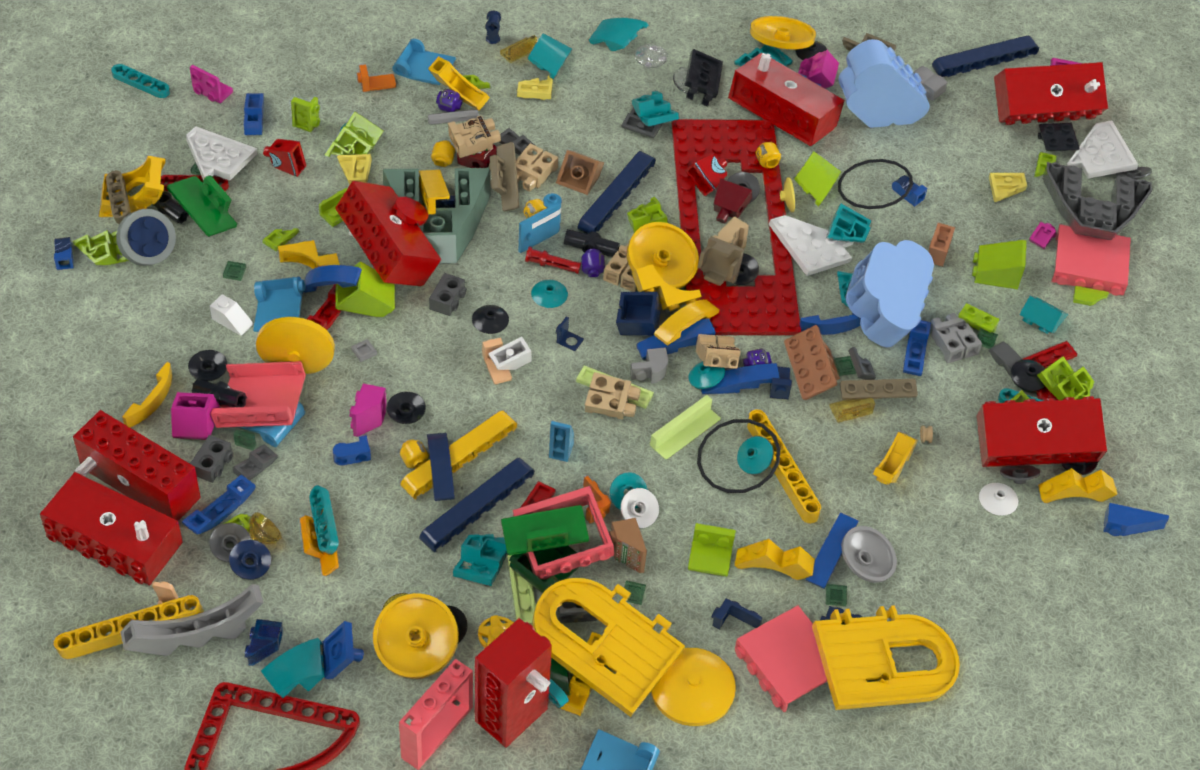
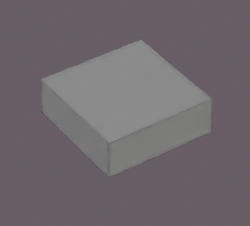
[351,339,377,362]

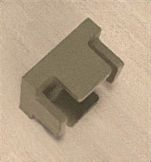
[698,236,745,285]

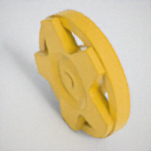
[478,615,514,648]

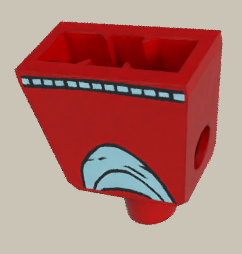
[263,139,307,177]
[685,154,727,196]

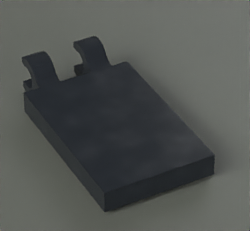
[685,49,723,107]

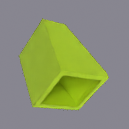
[972,240,1027,290]
[336,261,395,317]

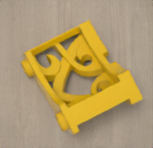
[99,156,166,217]

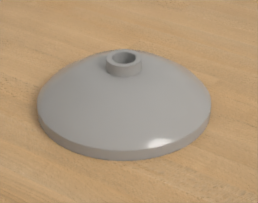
[841,526,897,583]

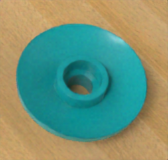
[531,280,568,308]
[688,361,725,389]
[737,436,774,474]
[610,472,648,510]

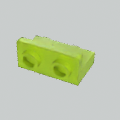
[291,97,320,132]
[319,188,348,227]
[958,303,1000,337]

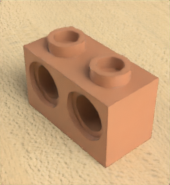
[928,223,955,267]

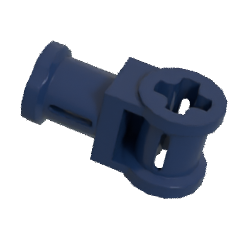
[485,10,502,44]

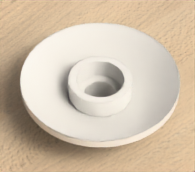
[979,483,1018,516]
[621,488,659,528]

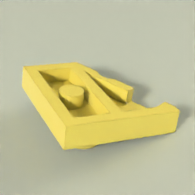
[517,76,553,100]
[337,154,372,185]
[989,173,1027,202]

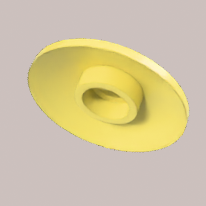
[780,177,795,213]

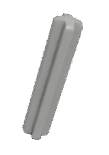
[428,109,479,125]

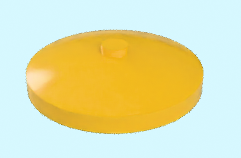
[750,16,816,49]
[627,222,699,289]
[256,317,335,374]
[373,593,459,679]
[651,648,736,726]

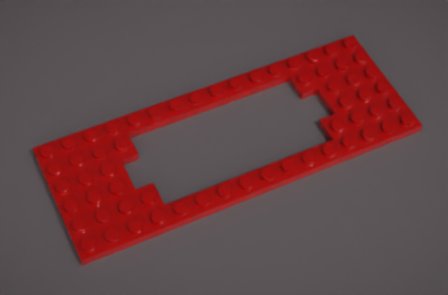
[671,119,801,336]

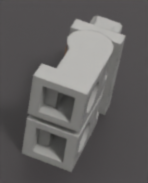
[931,313,982,364]

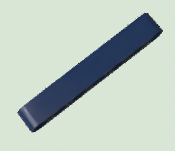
[932,35,1039,77]
[577,151,656,234]
[419,457,535,552]

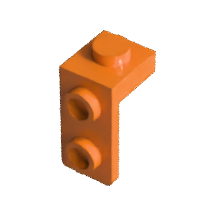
[357,64,396,92]
[583,476,611,524]

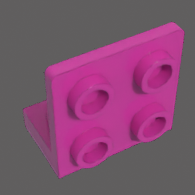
[190,65,233,104]

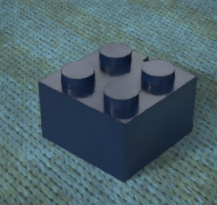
[616,292,661,336]

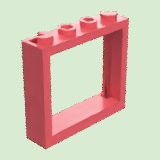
[512,486,614,580]
[399,659,473,770]

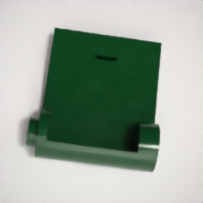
[509,545,579,594]

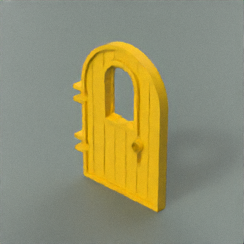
[533,578,685,717]
[812,605,960,710]

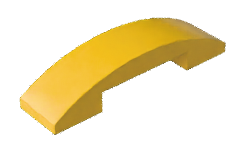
[654,300,719,346]
[122,362,172,427]

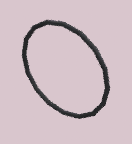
[838,159,913,209]
[697,419,780,493]

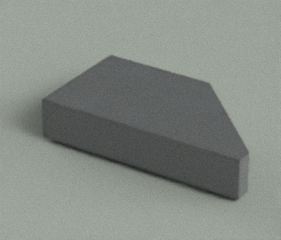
[848,347,876,380]

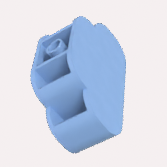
[838,39,930,128]
[846,240,934,347]

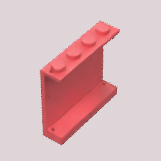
[1051,224,1131,296]
[211,361,306,428]
[735,605,827,712]

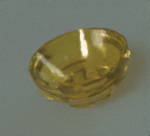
[249,512,282,544]

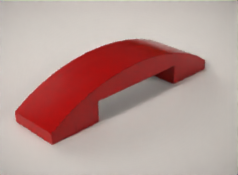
[307,284,342,330]

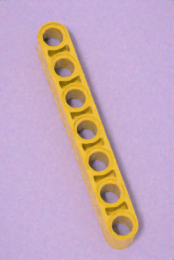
[747,409,821,524]
[400,410,517,500]
[54,595,204,659]

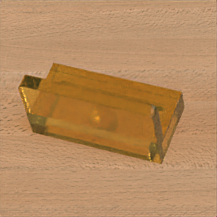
[500,35,537,63]
[829,398,876,423]

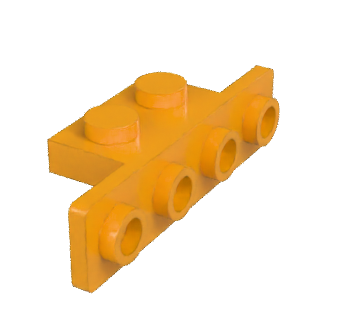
[300,508,339,576]

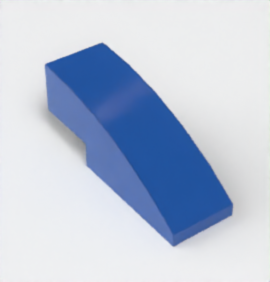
[244,93,264,135]

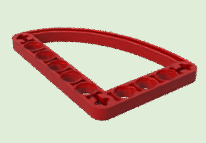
[184,682,360,770]

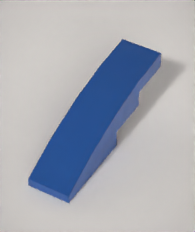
[636,318,715,360]
[701,363,780,394]
[806,512,859,589]

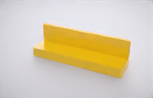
[419,170,450,215]

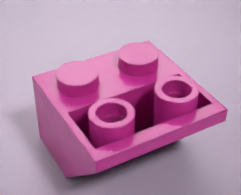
[798,50,839,89]
[349,383,387,437]
[171,392,221,440]

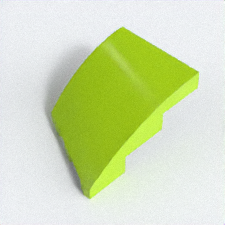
[325,111,385,157]
[794,151,841,207]
[627,197,668,233]
[72,230,129,265]
[1037,356,1094,400]

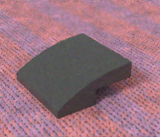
[621,107,663,138]

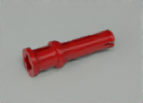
[525,246,581,274]

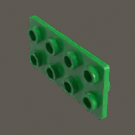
[167,175,237,237]
[501,505,589,556]

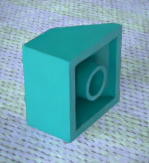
[1019,295,1068,334]

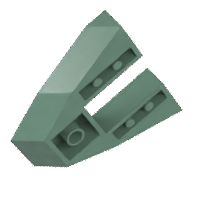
[383,168,491,263]

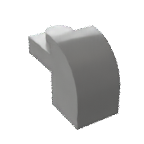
[630,348,668,384]

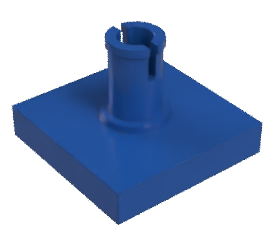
[322,621,364,679]

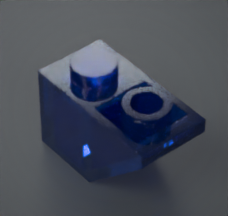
[245,619,283,666]

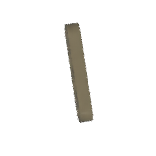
[106,170,131,224]

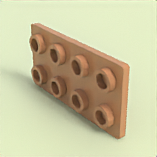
[784,325,840,400]

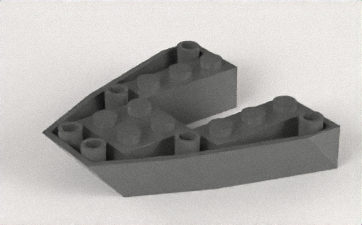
[1043,162,1152,241]

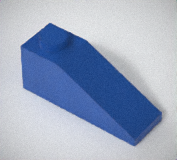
[1103,503,1169,536]

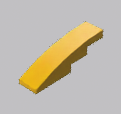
[561,632,602,716]

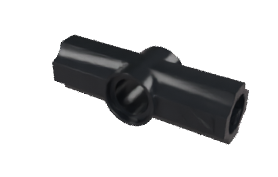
[152,191,189,224]
[564,229,620,257]
[191,380,247,408]

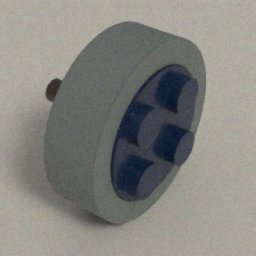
[116,209,176,266]

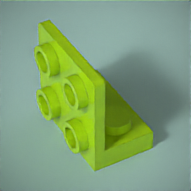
[688,523,736,577]

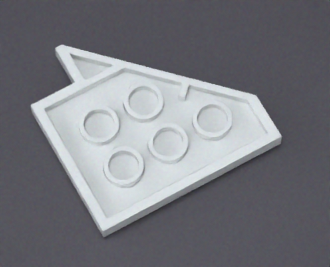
[1067,120,1138,179]
[186,126,257,180]
[769,215,854,276]

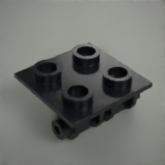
[1038,122,1080,152]

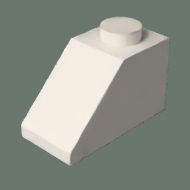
[210,294,253,336]
[489,337,532,370]

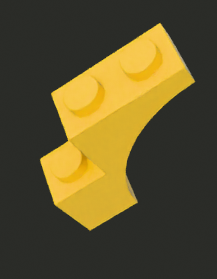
[428,56,490,111]
[278,240,340,269]
[632,264,702,311]
[873,432,918,485]
[1038,468,1117,503]
[734,539,815,580]

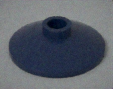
[229,540,271,580]

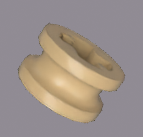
[920,425,933,443]

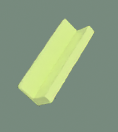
[650,395,721,459]

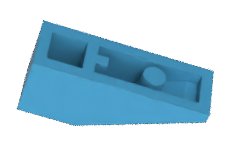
[549,421,575,462]

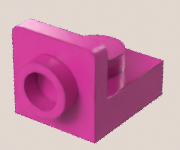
[1029,222,1056,250]

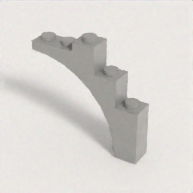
[120,584,263,656]

